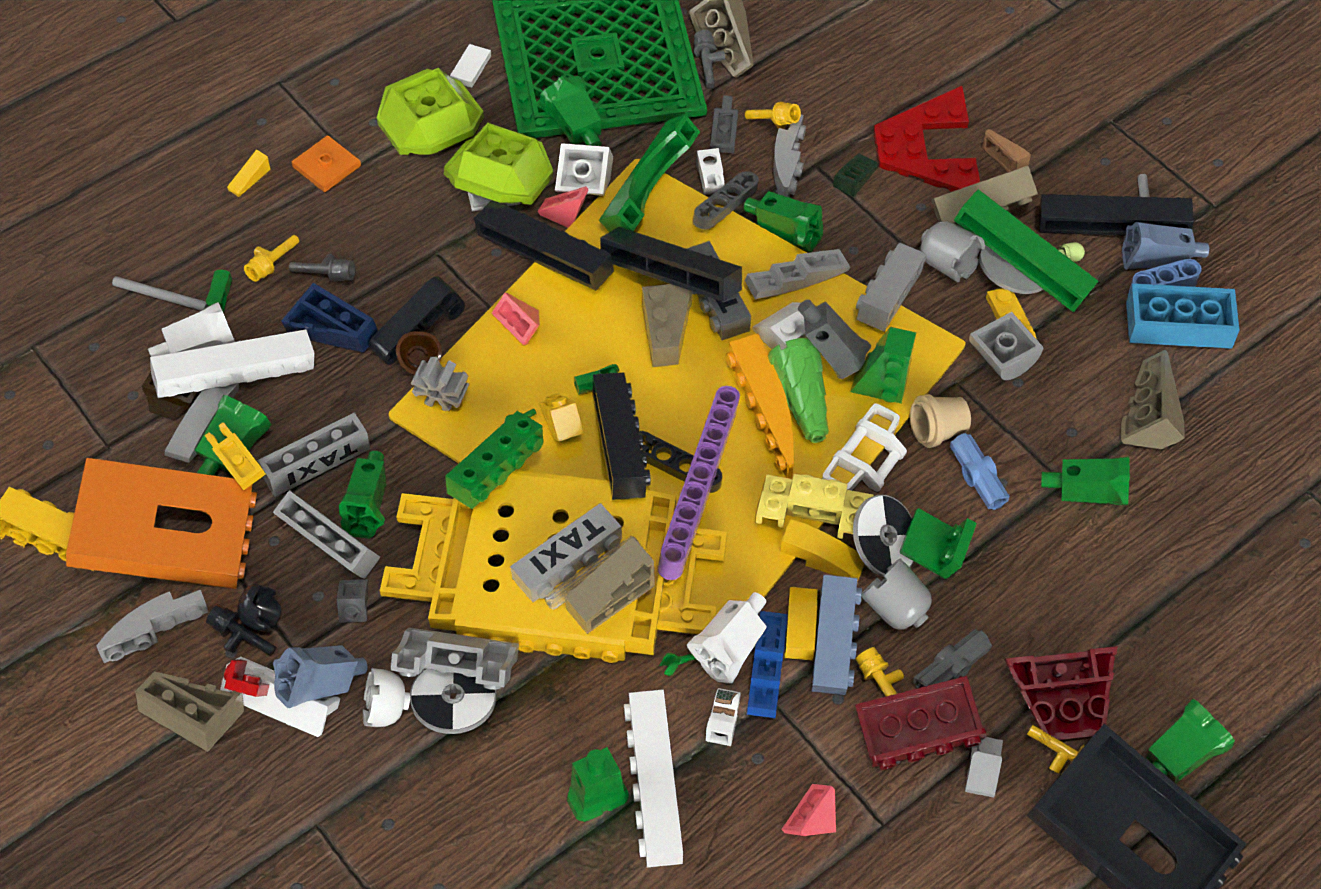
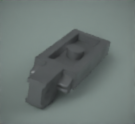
[710,95,738,153]

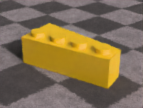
[0,487,94,571]

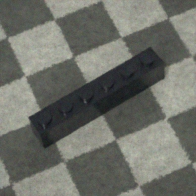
[1039,194,1194,235]
[474,200,614,291]
[600,227,742,302]
[593,372,651,500]

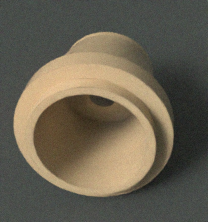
[910,394,971,448]

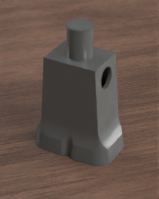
[798,300,871,379]

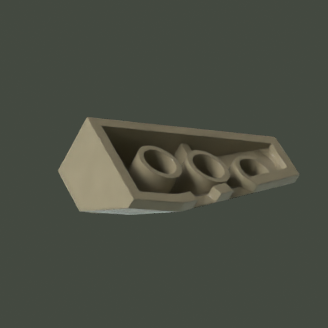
[689,0,754,78]

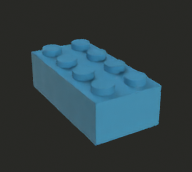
[1126,283,1239,348]

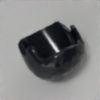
[237,584,281,631]

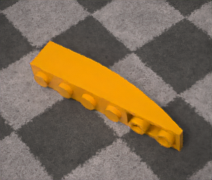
[726,333,794,479]

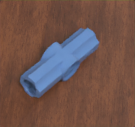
[950,433,1010,510]

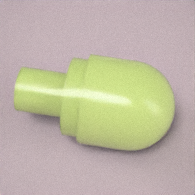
[1058,242,1085,262]

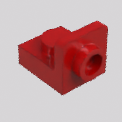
[224,659,270,697]

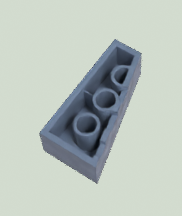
[811,575,862,695]

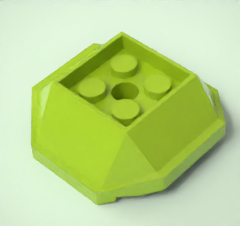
[377,68,484,155]
[444,123,553,205]

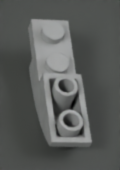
[774,115,806,197]
[96,590,209,663]

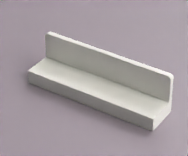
[220,656,340,737]

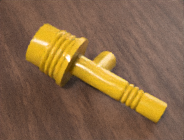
[745,102,801,129]
[244,235,300,282]
[856,647,904,696]
[1027,725,1085,774]

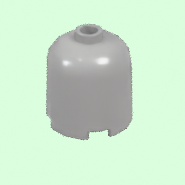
[921,221,985,282]
[861,558,932,630]

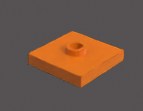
[291,135,361,193]

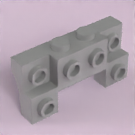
[391,627,519,690]

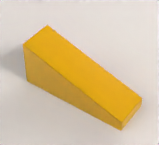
[227,150,271,197]

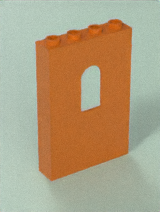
[66,458,257,589]

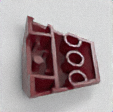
[1004,646,1118,740]

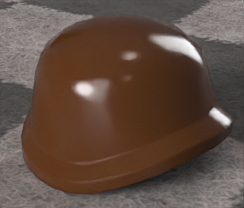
[396,331,442,375]

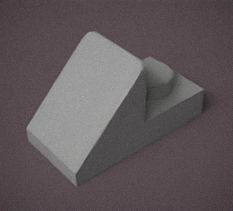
[965,737,1003,798]

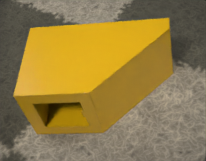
[539,394,584,441]

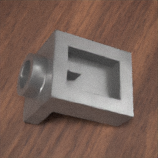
[336,579,369,623]

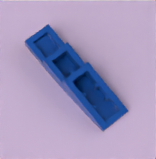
[747,611,788,718]

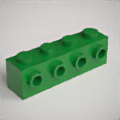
[445,411,544,509]

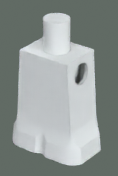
[148,302,235,357]
[687,592,767,684]

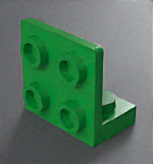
[900,508,977,579]

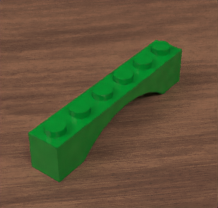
[599,114,700,232]

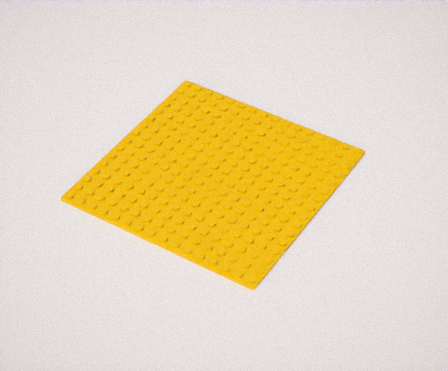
[389,159,966,615]

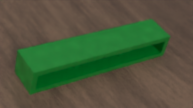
[954,189,1098,312]

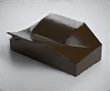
[142,371,201,421]

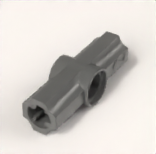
[913,629,992,688]

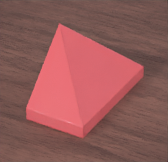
[538,186,589,228]
[492,293,540,345]
[781,784,836,836]

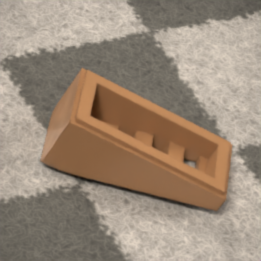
[982,129,1031,172]

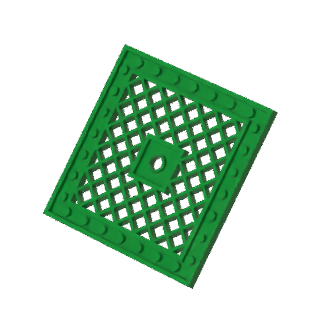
[492,0,707,138]

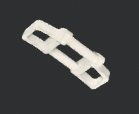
[822,403,907,492]

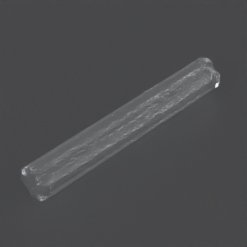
[544,536,639,610]

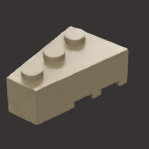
[642,284,693,367]
[565,537,655,634]
[135,671,244,752]

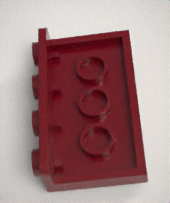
[855,676,986,770]

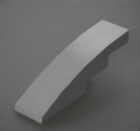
[744,249,850,299]
[165,383,239,463]

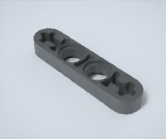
[693,171,759,229]

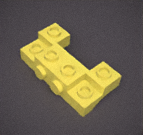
[756,474,874,539]

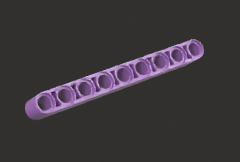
[658,386,740,580]

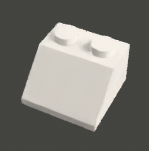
[555,144,613,196]
[752,302,807,350]

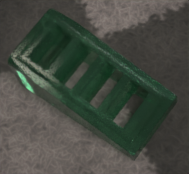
[833,153,879,197]

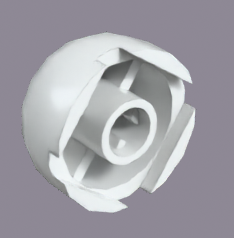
[363,668,410,727]

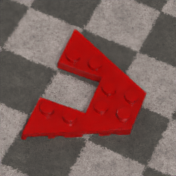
[873,86,980,192]

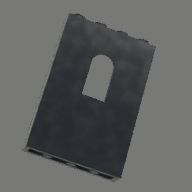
[1027,724,1246,889]

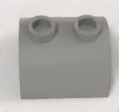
[969,312,1043,380]

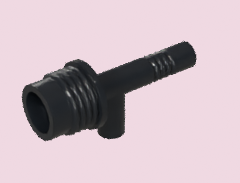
[206,604,277,656]

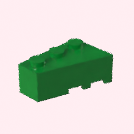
[850,327,916,404]

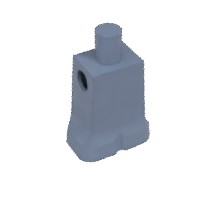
[1122,222,1209,270]
[273,645,368,708]

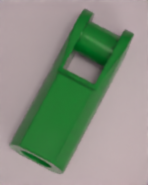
[206,269,232,312]
[574,364,620,395]

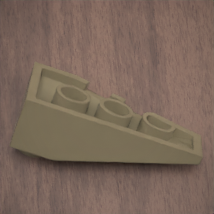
[1121,350,1185,449]

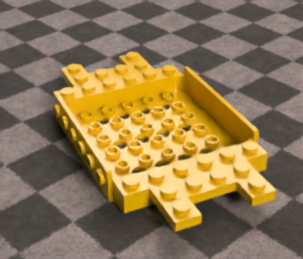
[380,470,727,663]

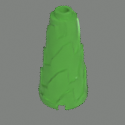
[768,338,829,443]

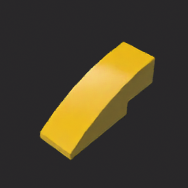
[780,518,865,583]
[785,587,818,660]

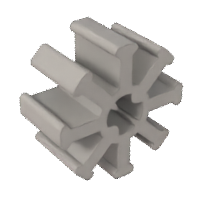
[411,357,469,411]

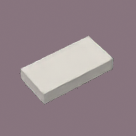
[450,44,491,88]

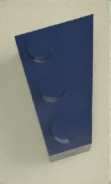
[281,283,378,353]

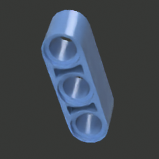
[1128,259,1202,295]

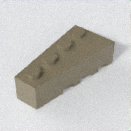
[931,166,1038,226]

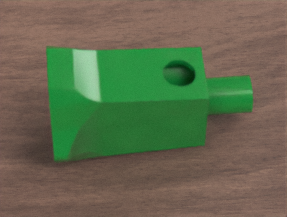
[540,76,602,146]
[744,191,823,252]
[195,395,272,476]
[339,451,386,539]
[1041,456,1130,505]
[1147,699,1235,784]
[567,747,629,822]

